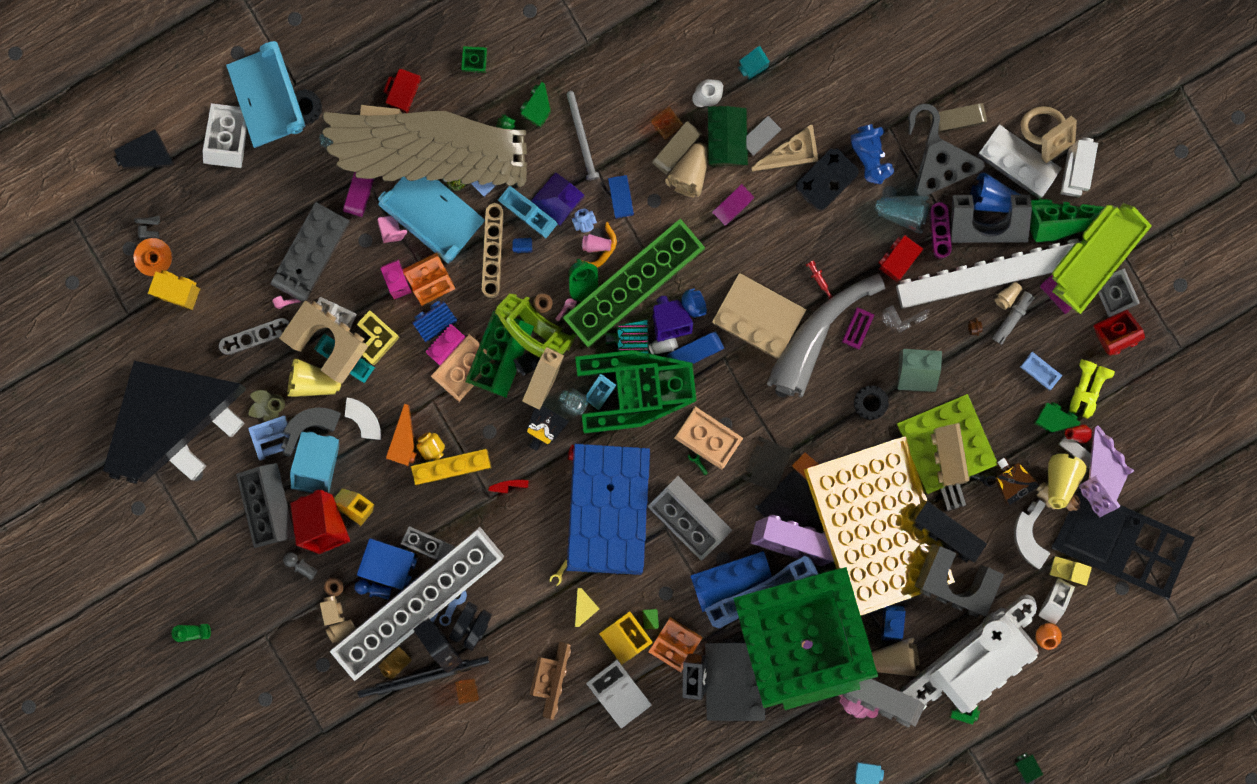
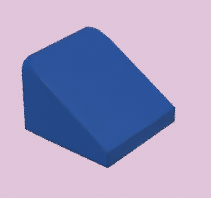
[513,238,532,253]

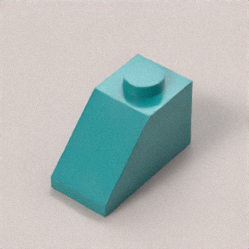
[738,46,770,79]

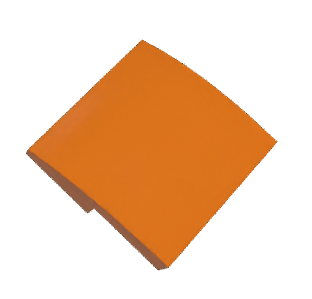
[403,253,455,306]
[649,617,703,672]

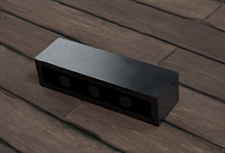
[909,499,987,563]

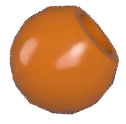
[1035,623,1062,650]

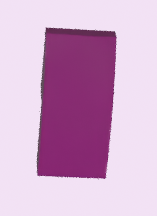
[712,183,755,226]

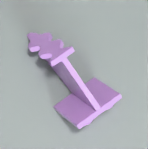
[1078,426,1134,517]

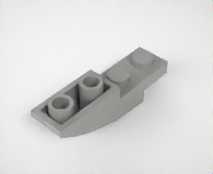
[401,526,455,560]

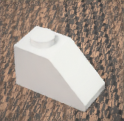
[1038,578,1075,625]

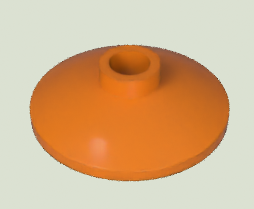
[133,238,172,276]

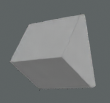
[1098,268,1140,317]

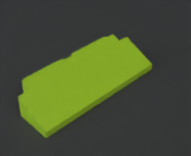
[1052,203,1152,314]

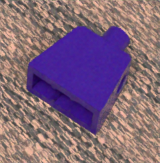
[653,296,693,342]

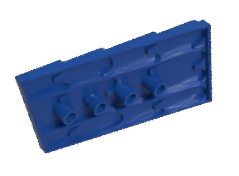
[567,444,650,575]

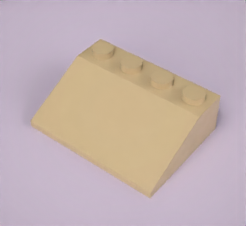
[712,273,806,359]

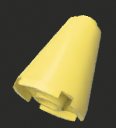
[287,359,341,397]
[1048,454,1087,509]

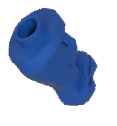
[851,124,894,184]

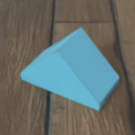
[584,374,616,410]

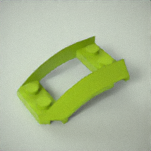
[495,293,576,358]

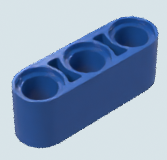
[666,331,724,364]

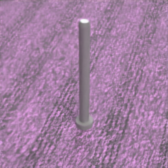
[567,90,600,181]

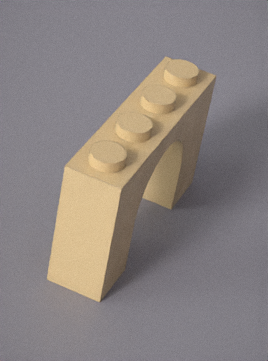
[279,301,368,383]

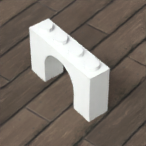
[1060,137,1098,197]
[169,407,245,480]

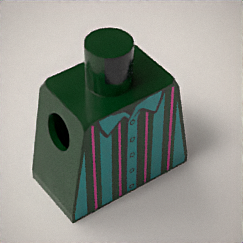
[606,320,648,354]

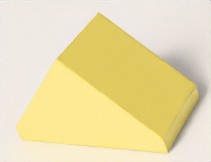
[575,588,600,627]

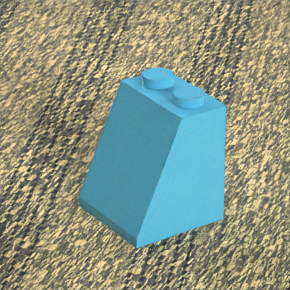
[290,432,339,493]

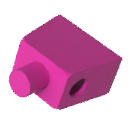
[380,259,412,300]

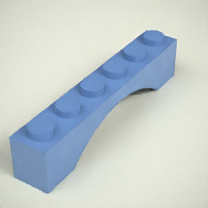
[705,556,819,628]

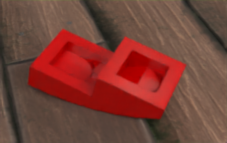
[488,480,529,493]

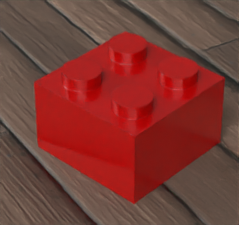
[879,235,923,282]

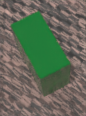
[462,46,487,73]

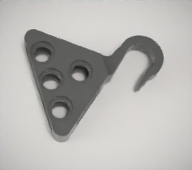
[908,104,984,196]

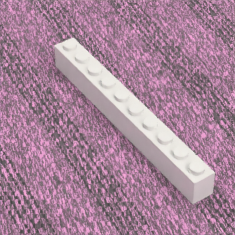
[896,239,1081,309]

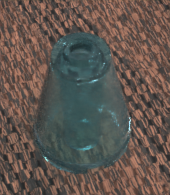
[875,195,929,234]

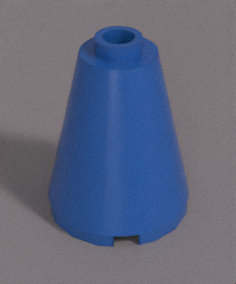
[970,172,1020,213]

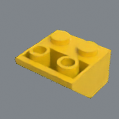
[599,611,653,665]

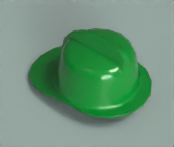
[568,259,598,302]

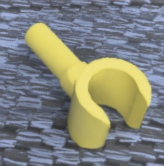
[550,560,567,586]

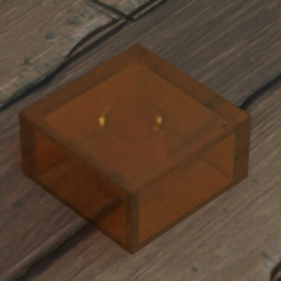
[650,106,683,141]

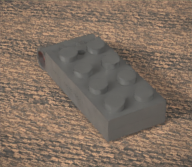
[271,202,350,303]

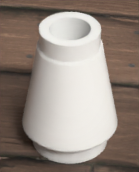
[648,338,678,355]

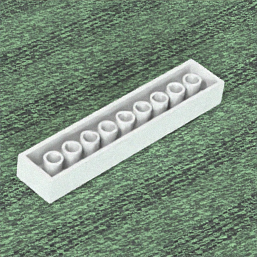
[330,526,504,681]

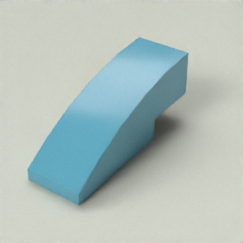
[498,186,557,238]

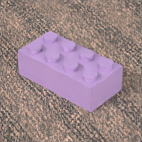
[751,515,834,566]

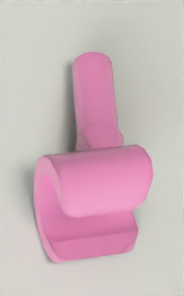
[272,296,301,309]
[555,298,577,321]

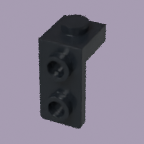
[513,341,546,376]

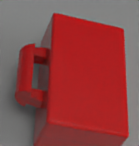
[383,68,421,113]

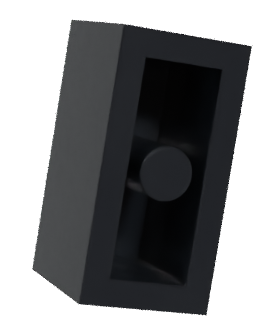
[683,653,707,700]

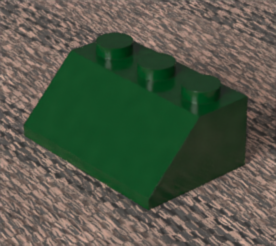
[708,106,748,167]

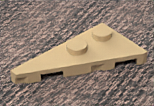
[751,125,818,172]

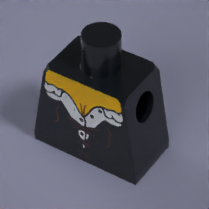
[526,406,569,451]

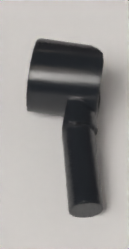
[970,474,996,487]

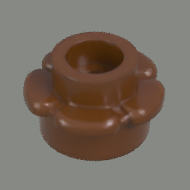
[968,318,983,337]

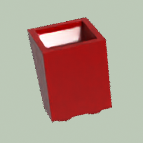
[291,490,350,554]

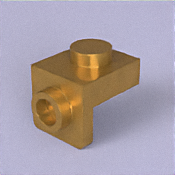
[378,647,412,680]

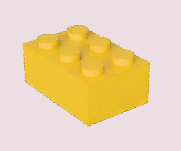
[148,270,200,310]

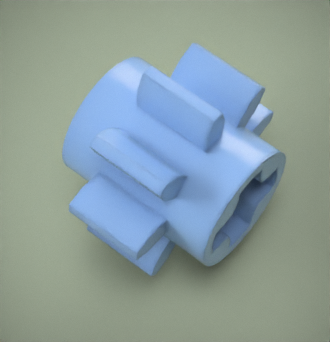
[572,209,597,233]

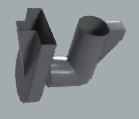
[134,216,160,239]

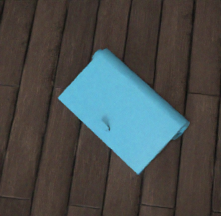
[226,41,306,148]
[378,177,485,264]

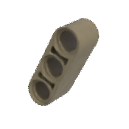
[929,103,987,133]
[652,121,702,175]

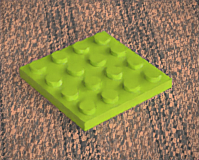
[897,394,997,495]

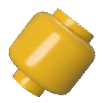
[417,432,445,461]

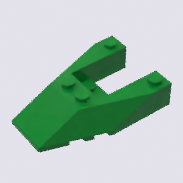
[575,350,697,434]

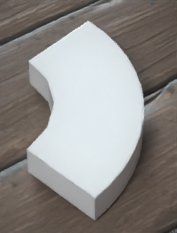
[345,398,381,440]

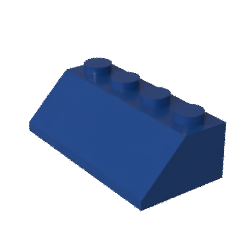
[690,551,772,612]

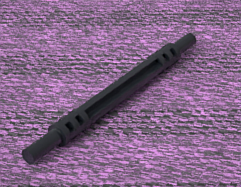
[357,656,490,698]

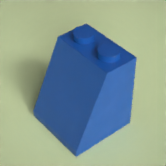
[357,539,418,590]

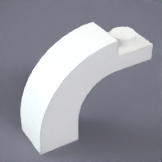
[1014,500,1050,569]

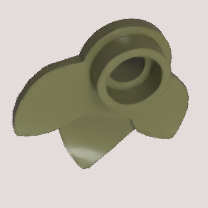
[248,390,285,422]

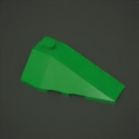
[1029,199,1104,242]

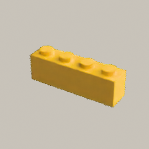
[411,449,491,485]

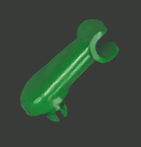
[172,624,211,642]

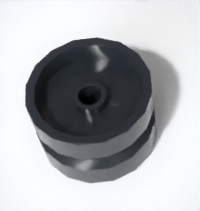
[449,601,493,651]

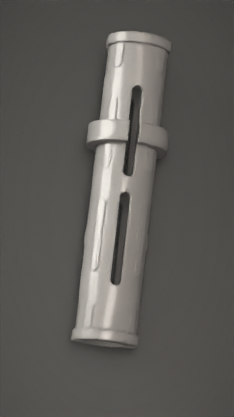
[992,291,1035,345]

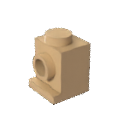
[320,596,345,625]

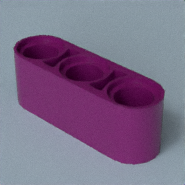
[343,172,374,217]
[929,202,951,259]

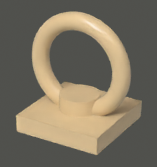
[1020,106,1077,164]

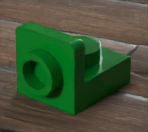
[949,706,980,725]

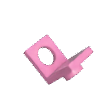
[377,216,407,243]

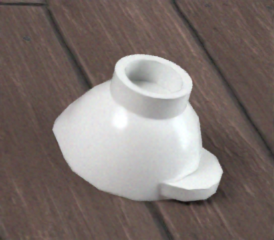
[692,79,723,108]

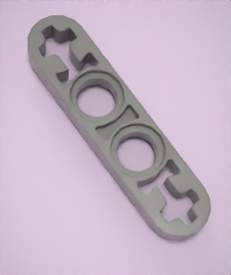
[219,318,290,355]

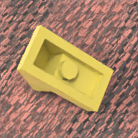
[1049,556,1092,586]

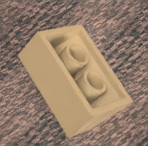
[931,423,969,487]

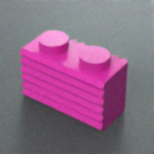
[426,324,466,365]

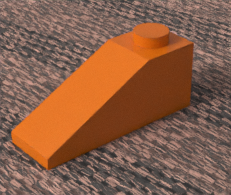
[386,404,417,466]

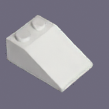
[203,103,247,168]

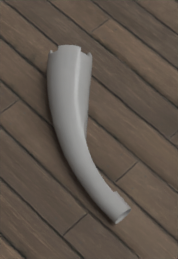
[767,273,885,398]

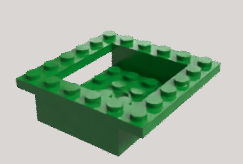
[733,567,878,710]

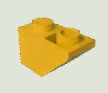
[334,489,374,526]

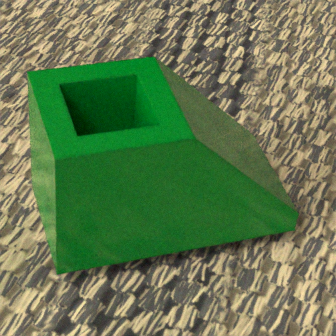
[520,82,551,128]
[1034,402,1081,433]

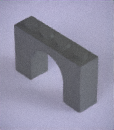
[950,195,1032,243]
[915,544,1004,618]

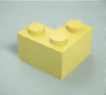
[357,310,400,366]

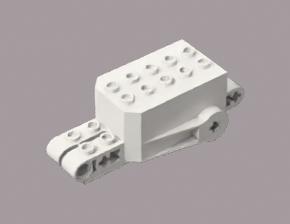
[899,595,1038,714]

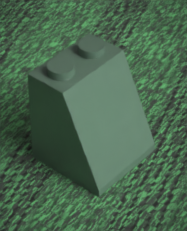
[897,349,942,392]

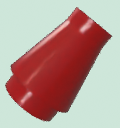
[1065,424,1092,443]

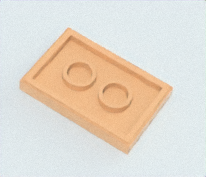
[431,334,496,402]
[674,406,743,470]

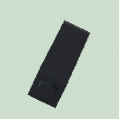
[114,129,175,169]

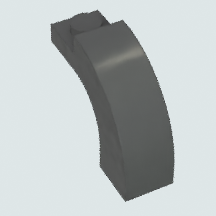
[281,407,341,456]

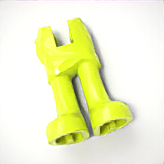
[1069,359,1115,419]

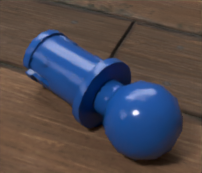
[355,580,392,600]

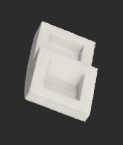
[317,297,357,328]

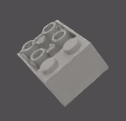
[586,659,652,728]

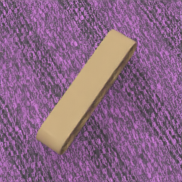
[482,203,504,298]

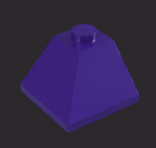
[531,172,585,226]

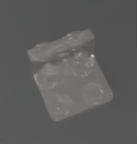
[882,305,930,333]

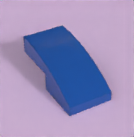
[608,175,634,219]

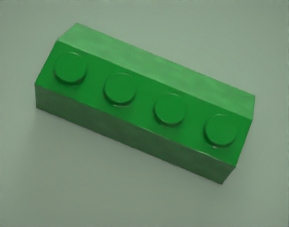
[465,311,534,398]

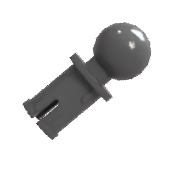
[283,552,318,580]

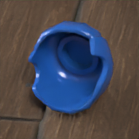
[681,288,707,318]

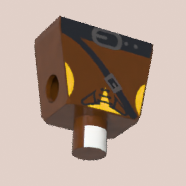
[995,457,1040,506]

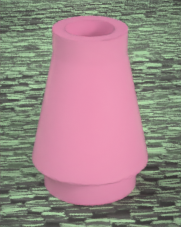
[582,234,611,253]

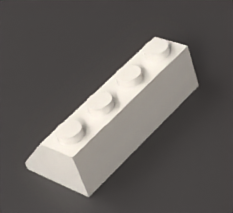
[977,125,1062,199]

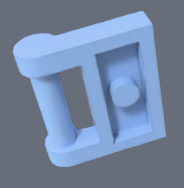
[248,415,296,460]

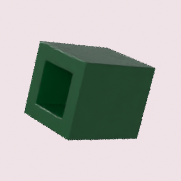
[1014,752,1044,784]

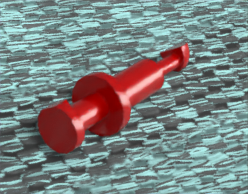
[805,260,833,299]

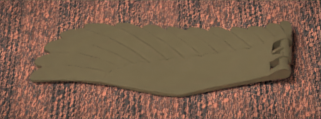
[322,111,527,187]

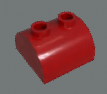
[1093,309,1145,356]

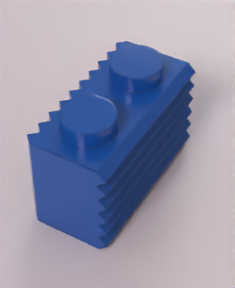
[413,301,457,343]

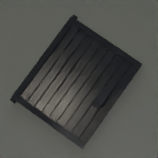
[755,469,824,534]

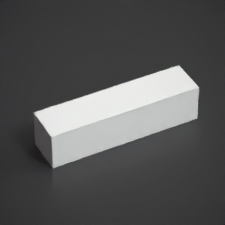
[1058,436,1091,470]

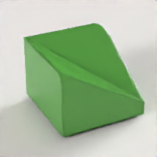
[643,609,659,629]

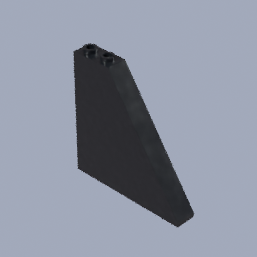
[103,360,246,484]

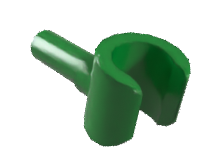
[688,453,708,475]

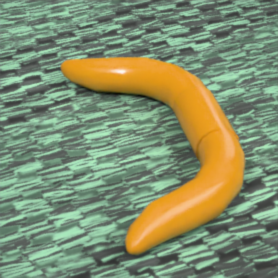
[575,222,617,268]

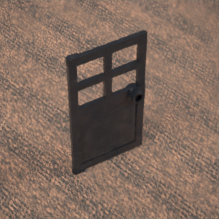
[1051,488,1195,600]

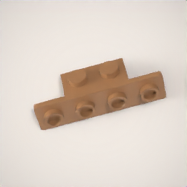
[530,642,571,720]

